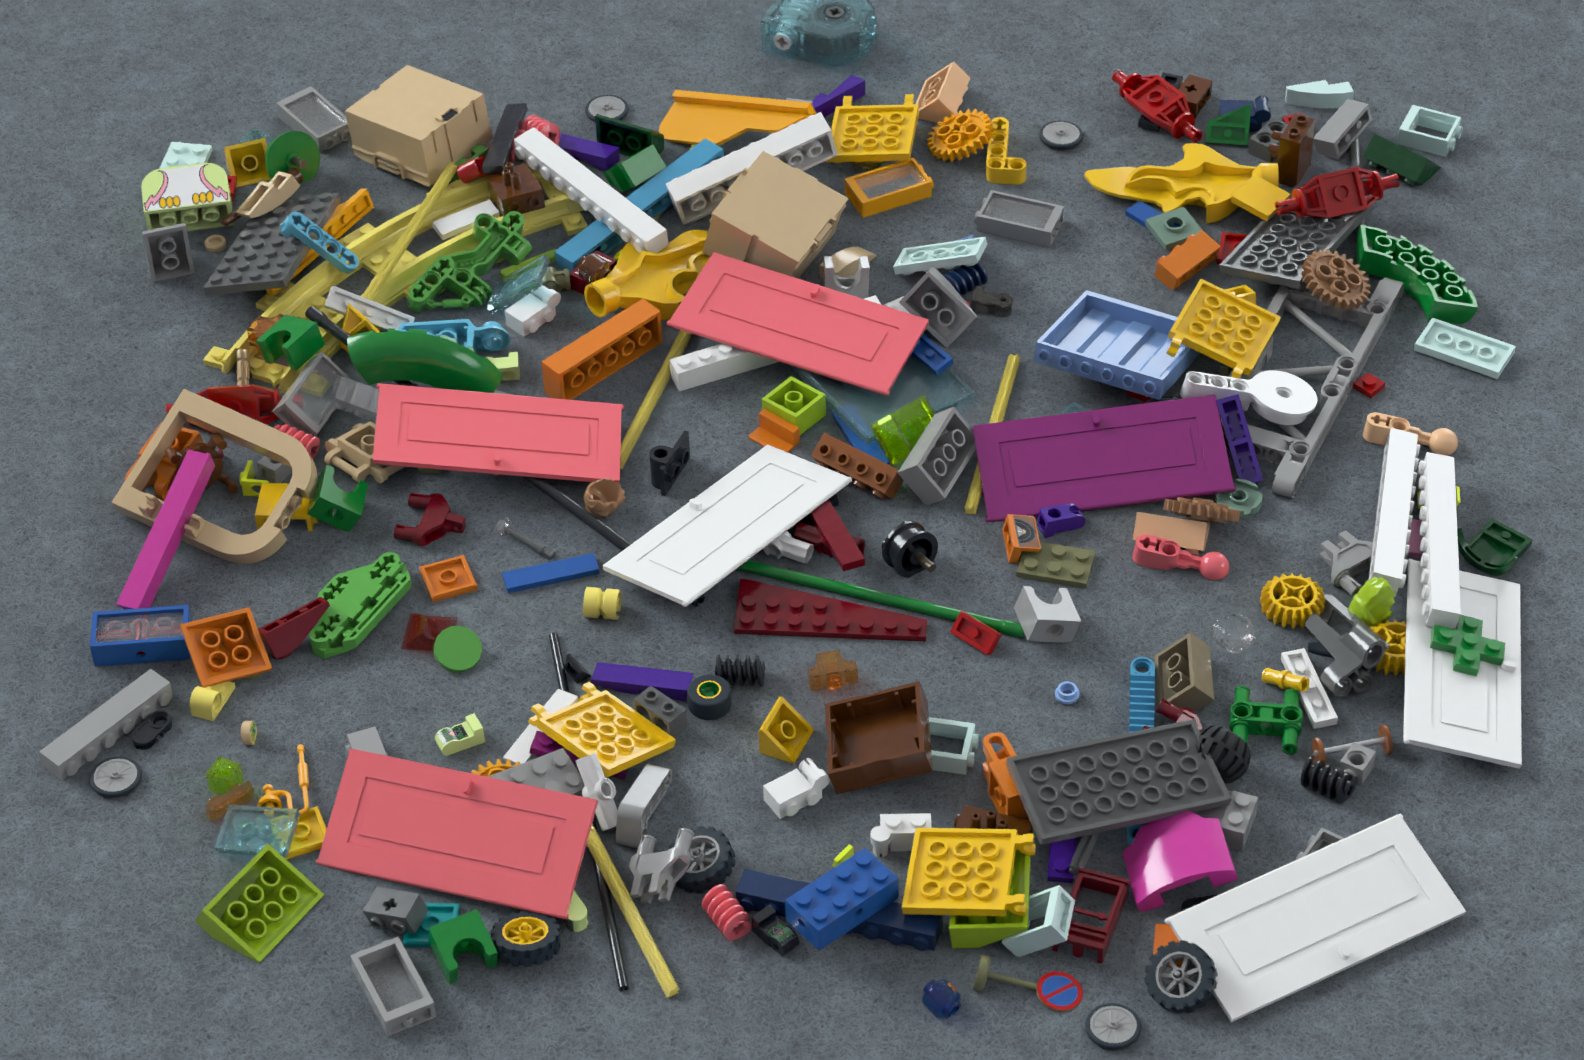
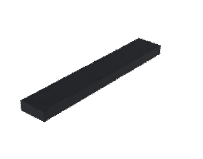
[482,103,528,174]

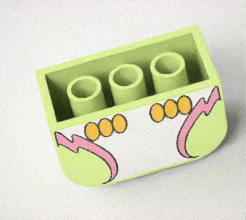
[141,163,235,231]

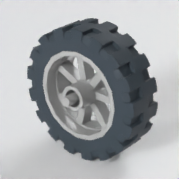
[669,826,735,893]
[1144,940,1218,1013]

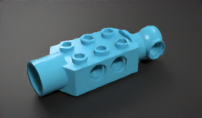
[397,319,510,353]

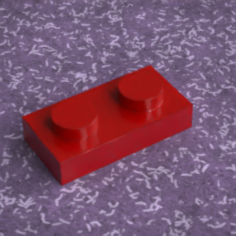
[950,611,1002,655]

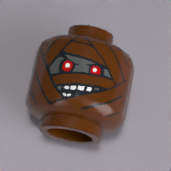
[577,253,611,284]

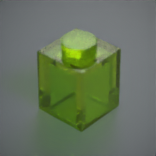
[206,756,244,799]

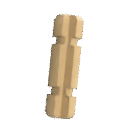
[236,349,250,386]

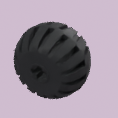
[1195,725,1251,784]

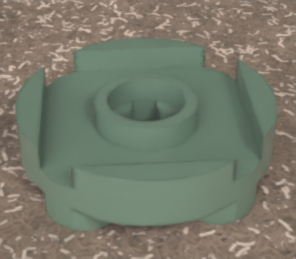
[1215,479,1263,519]

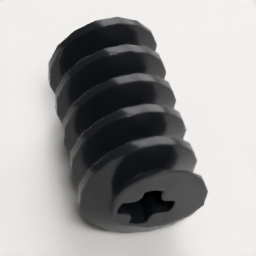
[715,655,765,686]
[1300,756,1358,804]

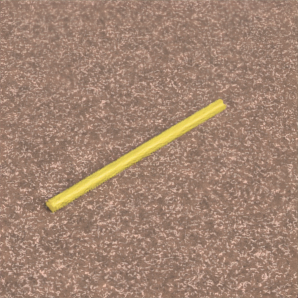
[362,162,457,301]
[620,330,692,469]
[964,354,1020,514]
[586,825,680,998]

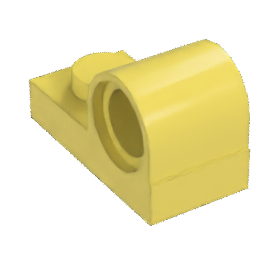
[190,681,236,722]

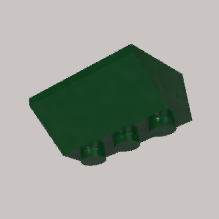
[595,114,664,157]
[1362,134,1441,186]

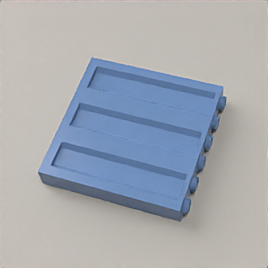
[1033,290,1200,400]

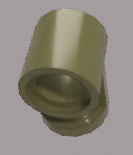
[537,267,571,293]

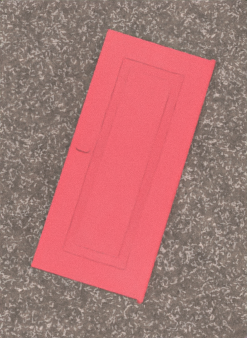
[666,252,929,396]
[372,383,624,483]
[316,748,598,919]

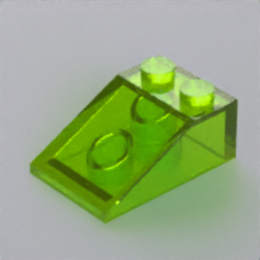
[870,394,935,465]

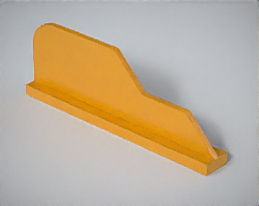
[659,90,816,146]
[266,189,374,295]

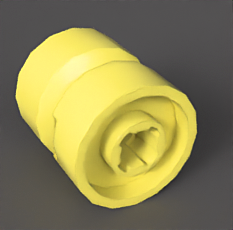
[583,587,622,620]

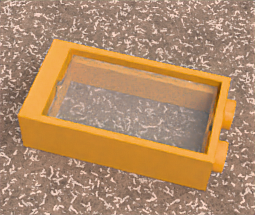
[844,157,934,218]

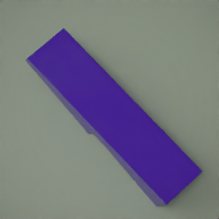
[812,75,866,118]
[558,133,620,171]
[1216,394,1263,484]
[591,662,694,701]

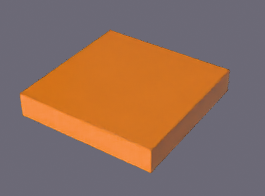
[419,555,478,603]

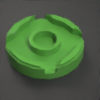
[433,626,482,673]

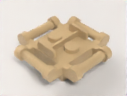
[324,421,406,483]

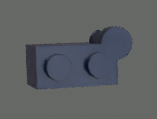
[1219,95,1271,132]

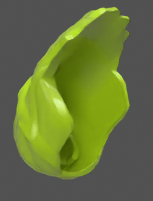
[1348,577,1395,628]

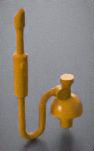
[257,744,310,820]

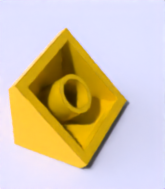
[224,138,271,188]
[758,696,814,764]

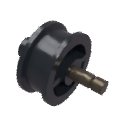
[881,521,938,578]

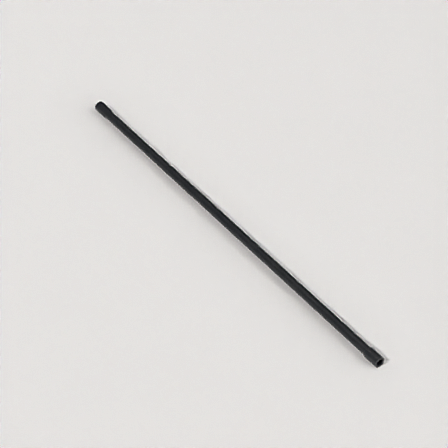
[305,306,705,607]

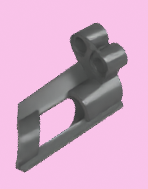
[1305,594,1390,697]

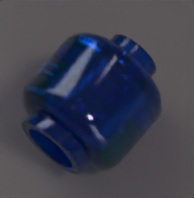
[922,979,961,1019]

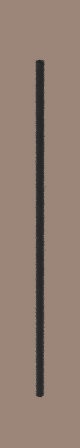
[549,633,629,991]

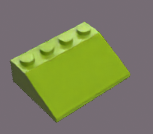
[195,843,325,963]
[949,850,1031,949]

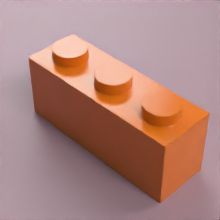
[1154,230,1221,290]

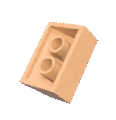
[916,61,970,122]
[1133,512,1211,555]

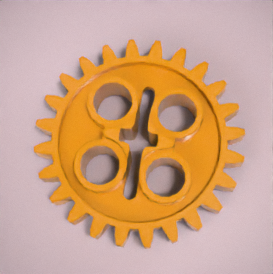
[927,109,994,162]

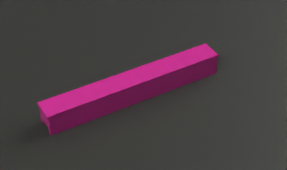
[116,450,215,610]

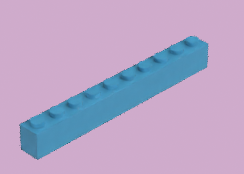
[554,138,724,274]

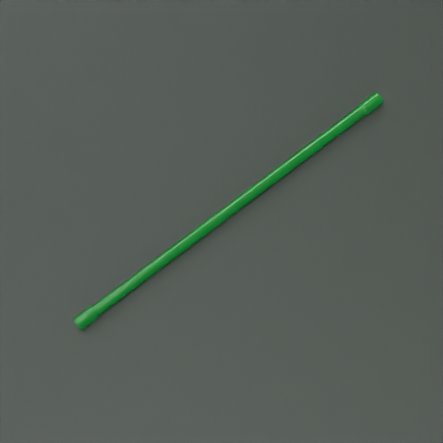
[736,560,1025,639]

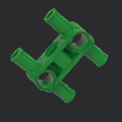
[1229,685,1303,755]

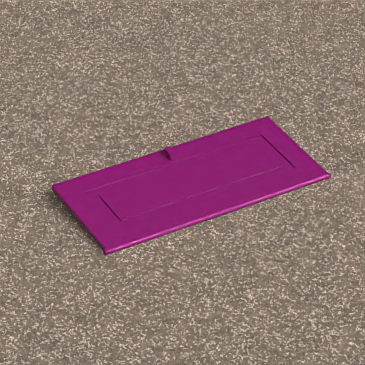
[973,395,1237,522]

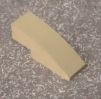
[236,171,300,218]
[820,247,876,279]

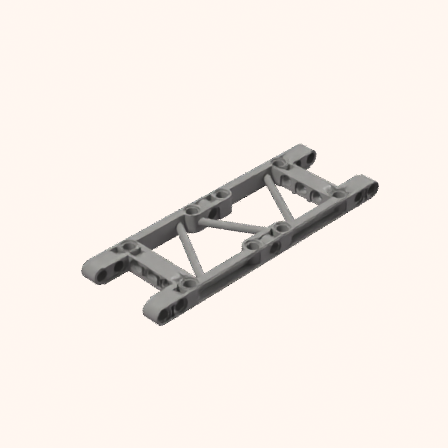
[1218,278,1405,499]

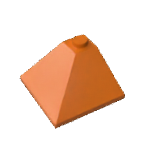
[180,607,272,688]

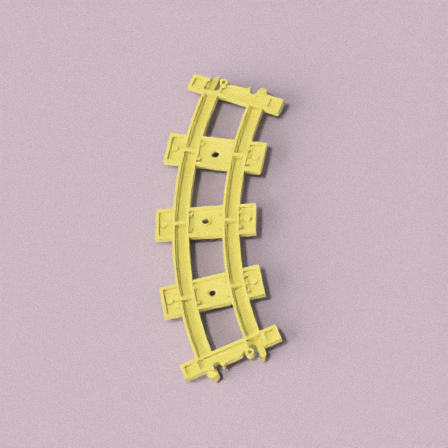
[203,163,588,398]

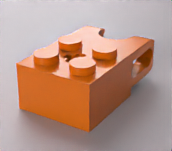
[125,422,204,500]
[983,732,1029,820]

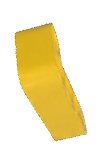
[986,117,1026,184]

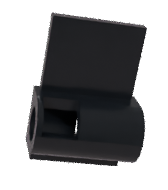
[649,430,690,496]

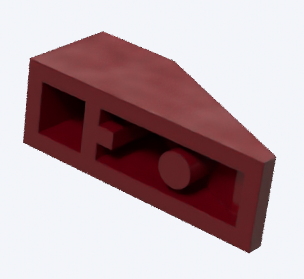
[258,597,330,659]

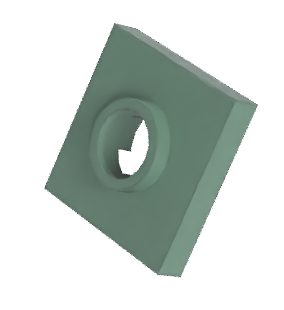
[1145,207,1202,251]

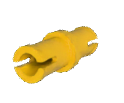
[1262,668,1310,692]

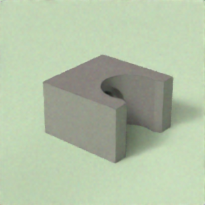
[823,256,870,299]
[1014,586,1081,643]

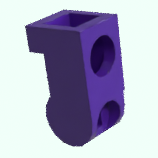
[1037,504,1085,538]

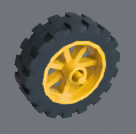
[491,910,561,967]

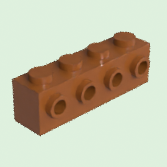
[811,432,904,500]

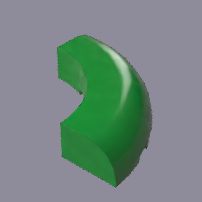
[1355,225,1478,324]
[347,328,502,393]

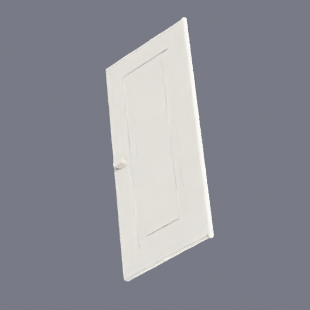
[603,445,852,607]
[1403,559,1522,769]
[1165,814,1466,1022]

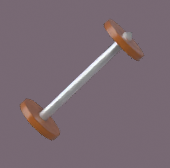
[1312,724,1393,767]

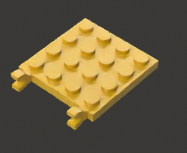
[826,94,919,163]
[1166,279,1281,379]
[528,682,676,778]
[901,828,1036,916]

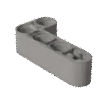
[616,764,672,848]

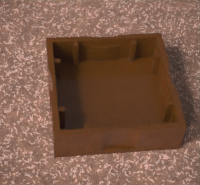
[825,681,933,794]

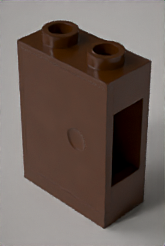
[1268,113,1315,187]
[485,163,545,217]
[954,805,1033,835]

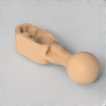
[1363,412,1458,456]

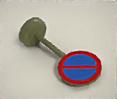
[973,954,1083,1012]

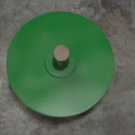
[265,131,320,185]

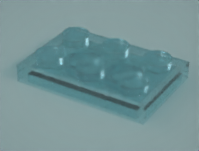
[486,255,550,313]
[214,804,300,858]

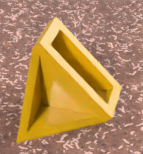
[339,303,380,353]

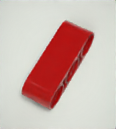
[456,157,486,184]

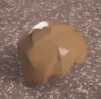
[584,478,625,518]

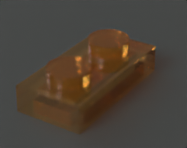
[206,780,254,822]

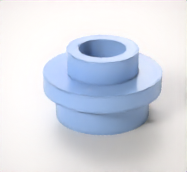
[1055,681,1079,704]

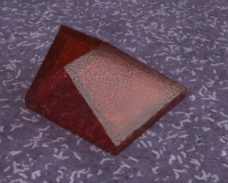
[401,613,458,652]

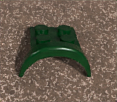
[1457,518,1533,576]

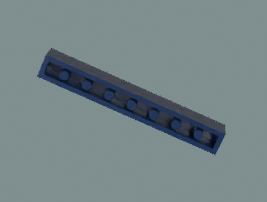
[735,869,943,951]

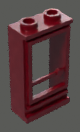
[1052,867,1129,964]

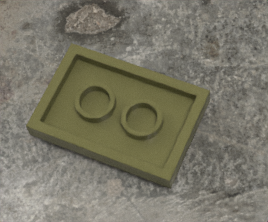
[1017,542,1096,589]

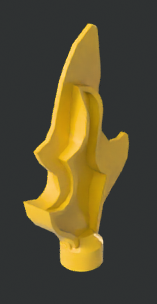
[1085,143,1279,224]
[584,230,710,320]

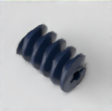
[943,263,988,295]

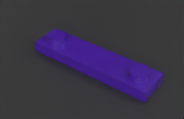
[1047,837,1077,883]

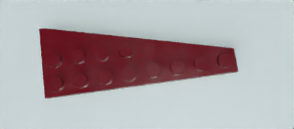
[734,579,927,642]

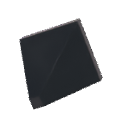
[564,653,591,683]

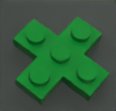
[1430,615,1505,676]

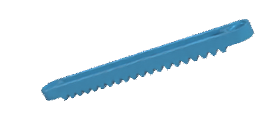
[1127,657,1155,845]

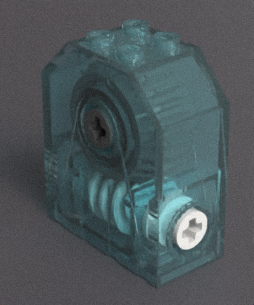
[761,0,877,69]

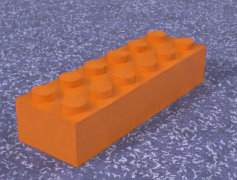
[542,299,663,400]

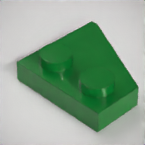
[1206,105,1251,145]

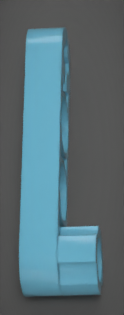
[280,211,359,274]

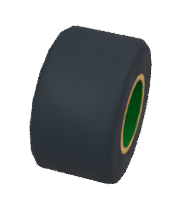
[687,674,732,720]

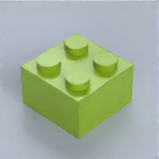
[762,376,826,435]

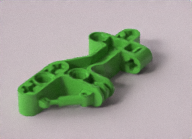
[407,211,532,313]

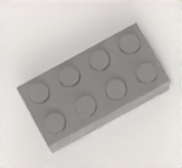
[898,407,976,505]
[488,748,585,797]

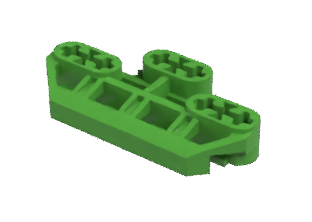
[309,552,412,659]

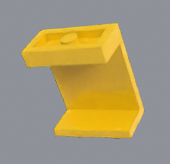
[255,483,319,531]

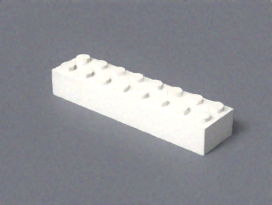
[666,112,838,225]

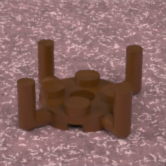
[165,433,238,493]

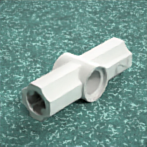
[763,531,814,563]
[576,753,618,832]

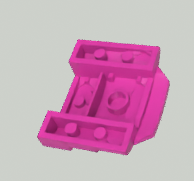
[1122,811,1238,912]

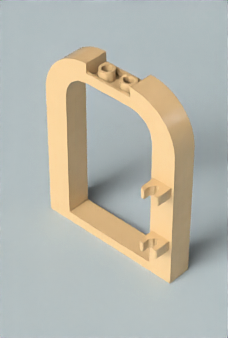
[112,389,318,564]

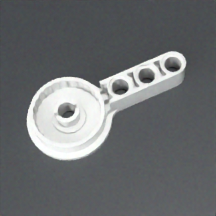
[1180,371,1317,425]

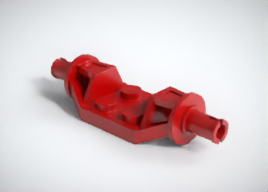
[1112,70,1203,143]
[1275,166,1400,219]
[165,384,303,433]

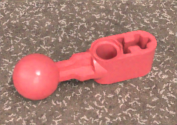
[1132,534,1229,580]

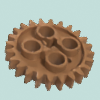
[1301,249,1371,311]
[1163,497,1241,523]

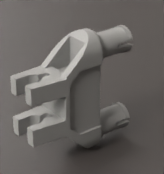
[1319,530,1373,598]
[629,828,694,904]

